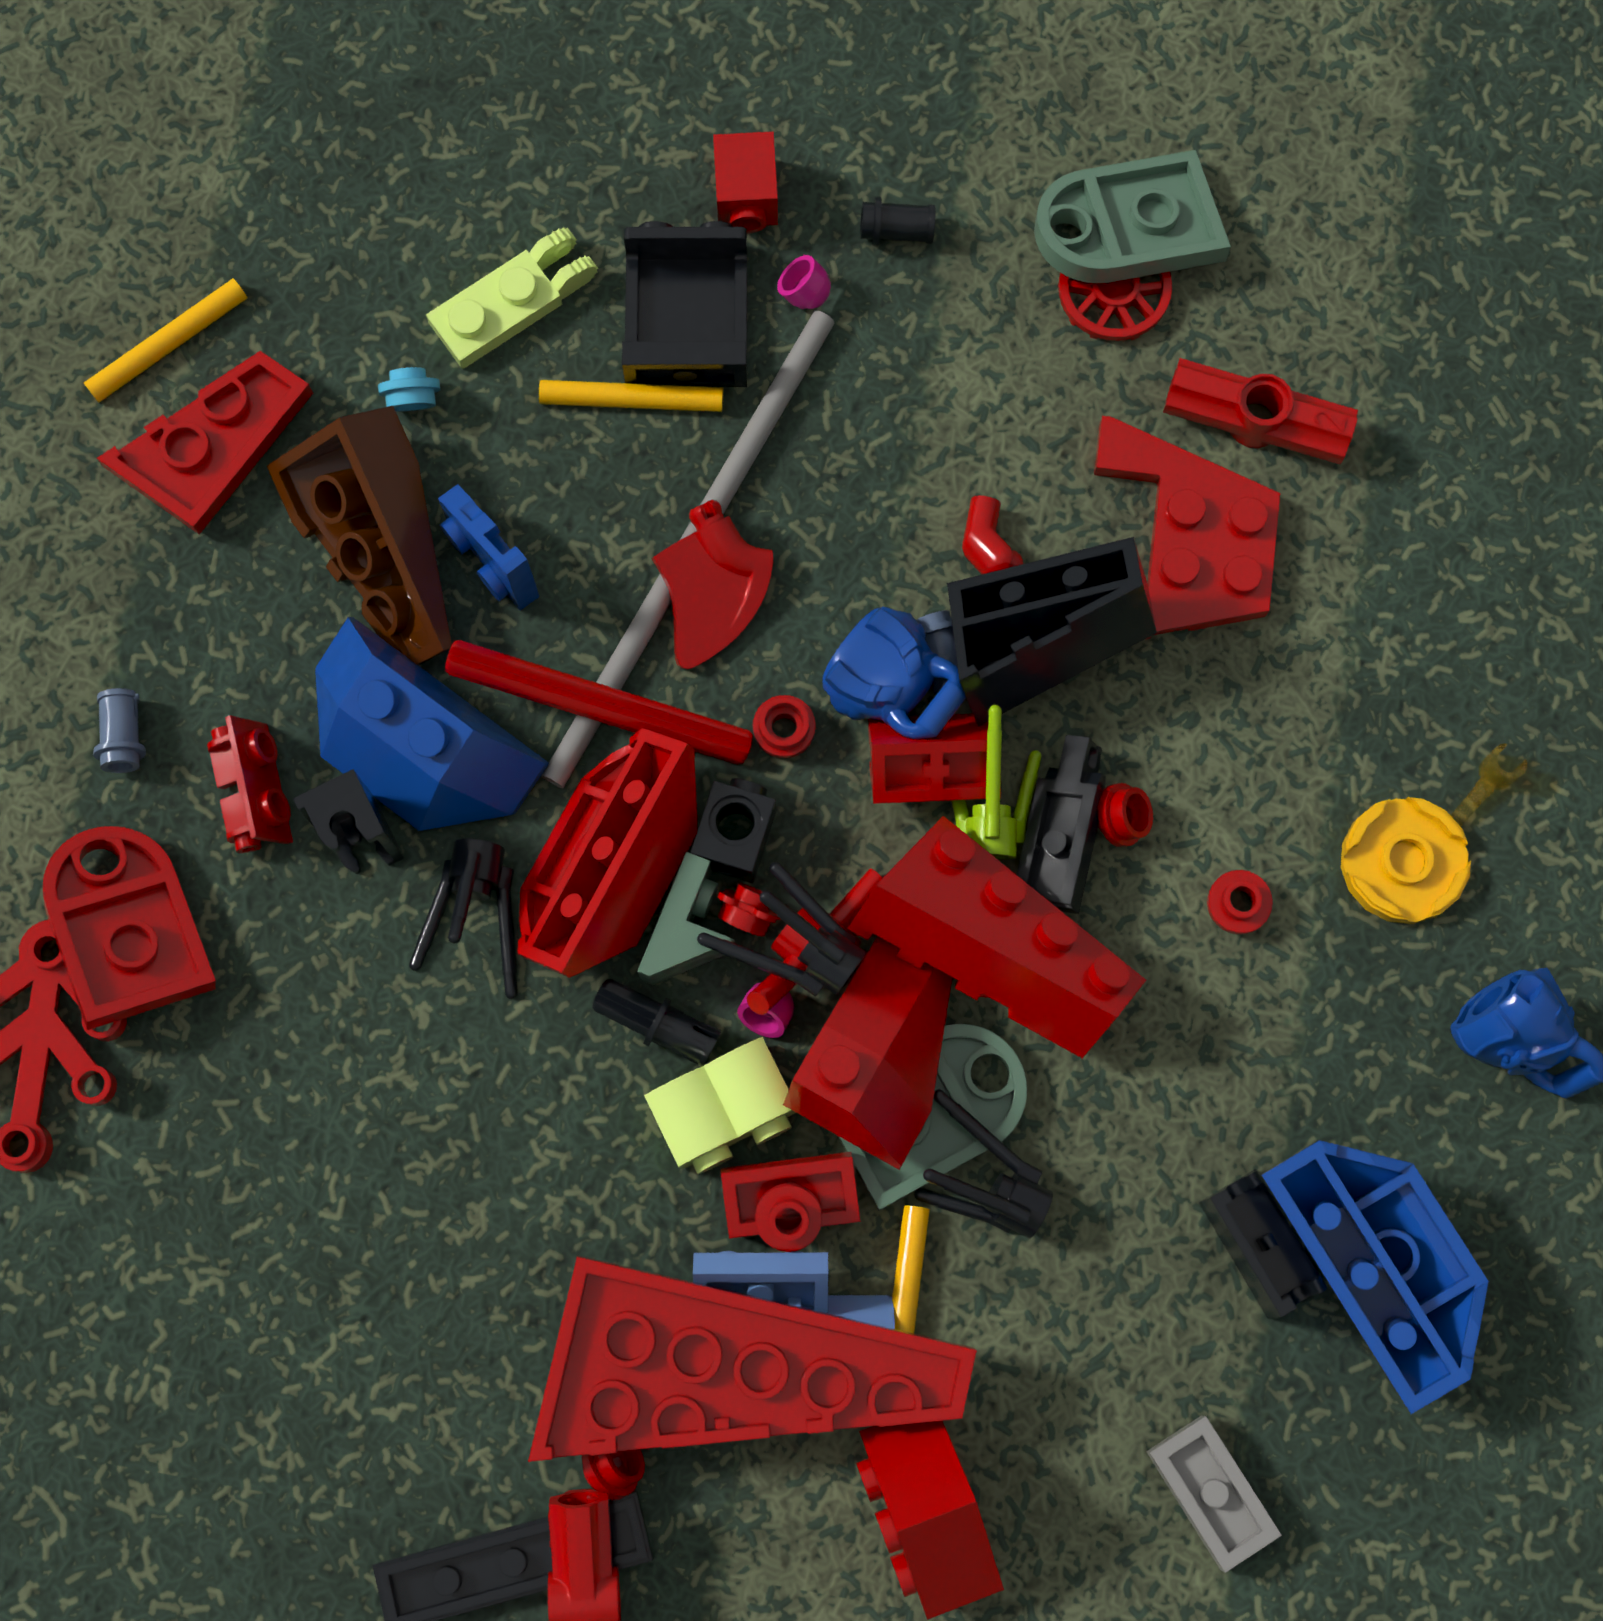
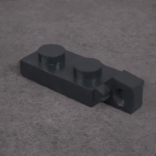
[1016,735,1106,914]

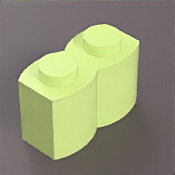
[644,1037,796,1174]

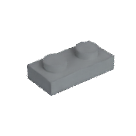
[1146,1415,1282,1573]

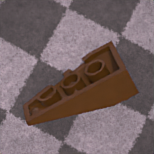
[267,406,452,666]

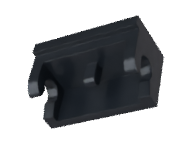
[293,769,404,874]
[1199,1169,1328,1318]

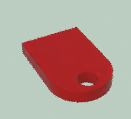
[43,826,216,1030]

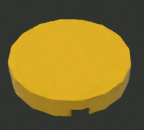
[1341,797,1471,924]

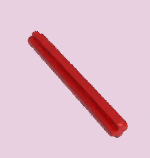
[445,640,753,765]

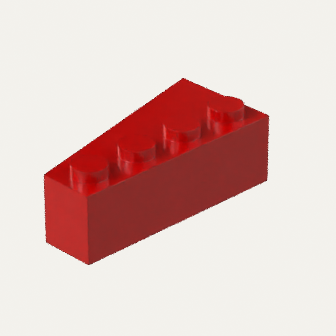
[847,816,1147,1059]

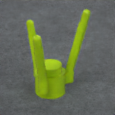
[951,705,1042,860]

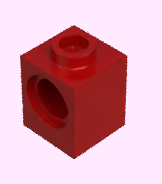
[713,131,778,233]

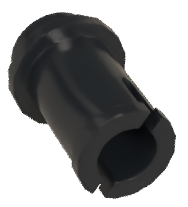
[860,196,936,246]

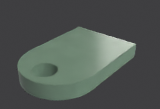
[1034,150,1231,283]
[838,1024,1027,1211]

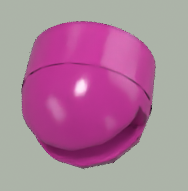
[777,255,831,309]
[737,982,795,1038]

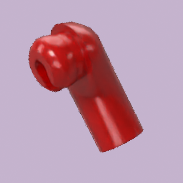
[962,495,1024,575]

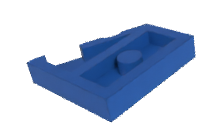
[438,484,539,611]

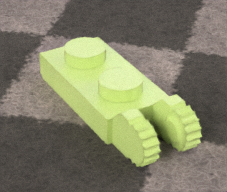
[426,227,598,369]

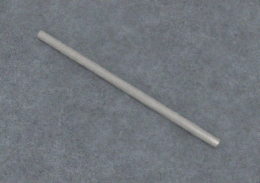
[541,311,835,789]

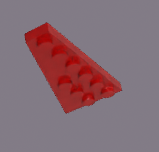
[528,1256,977,1462]

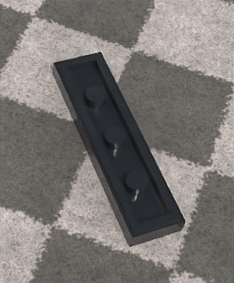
[373,1491,654,1621]

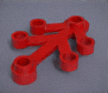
[0,920,127,1173]

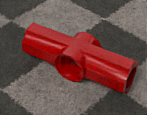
[1163,358,1358,465]
[548,1489,621,1621]

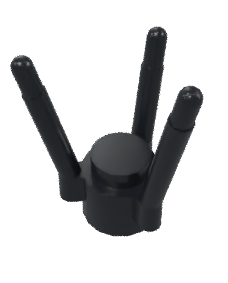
[409,838,518,999]
[697,862,867,997]
[914,1089,1053,1239]

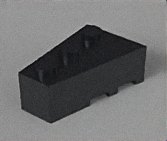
[947,537,1157,726]

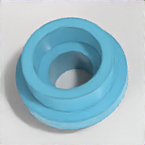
[378,367,441,412]

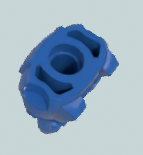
[822,607,966,740]
[1450,968,1603,1098]

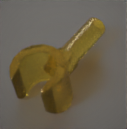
[1451,743,1528,826]

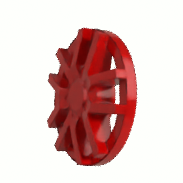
[1058,272,1172,341]

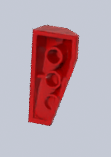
[783,936,953,1170]

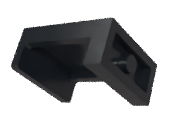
[622,221,747,387]

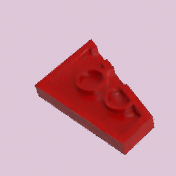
[97,351,313,535]

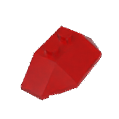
[517,728,698,978]

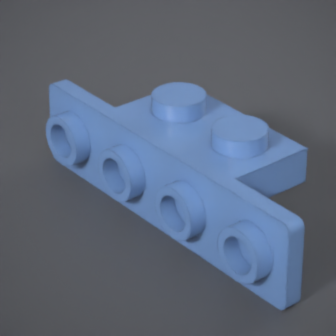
[693,1251,895,1329]

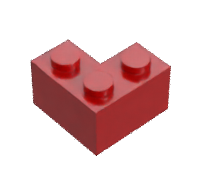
[856,1421,1004,1620]

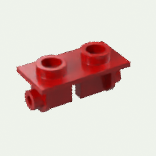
[207,715,293,853]

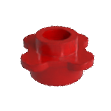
[717,883,780,937]

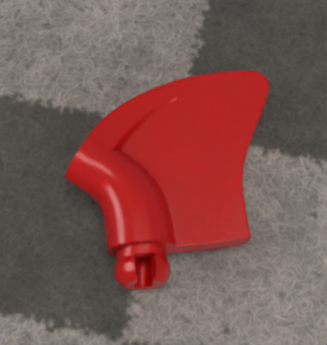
[651,499,773,670]

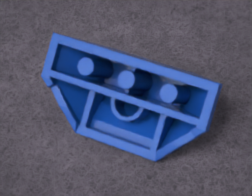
[315,617,549,831]
[1262,1140,1489,1414]

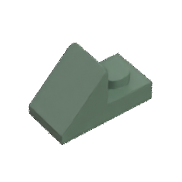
[637,852,735,985]

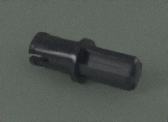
[592,979,722,1067]

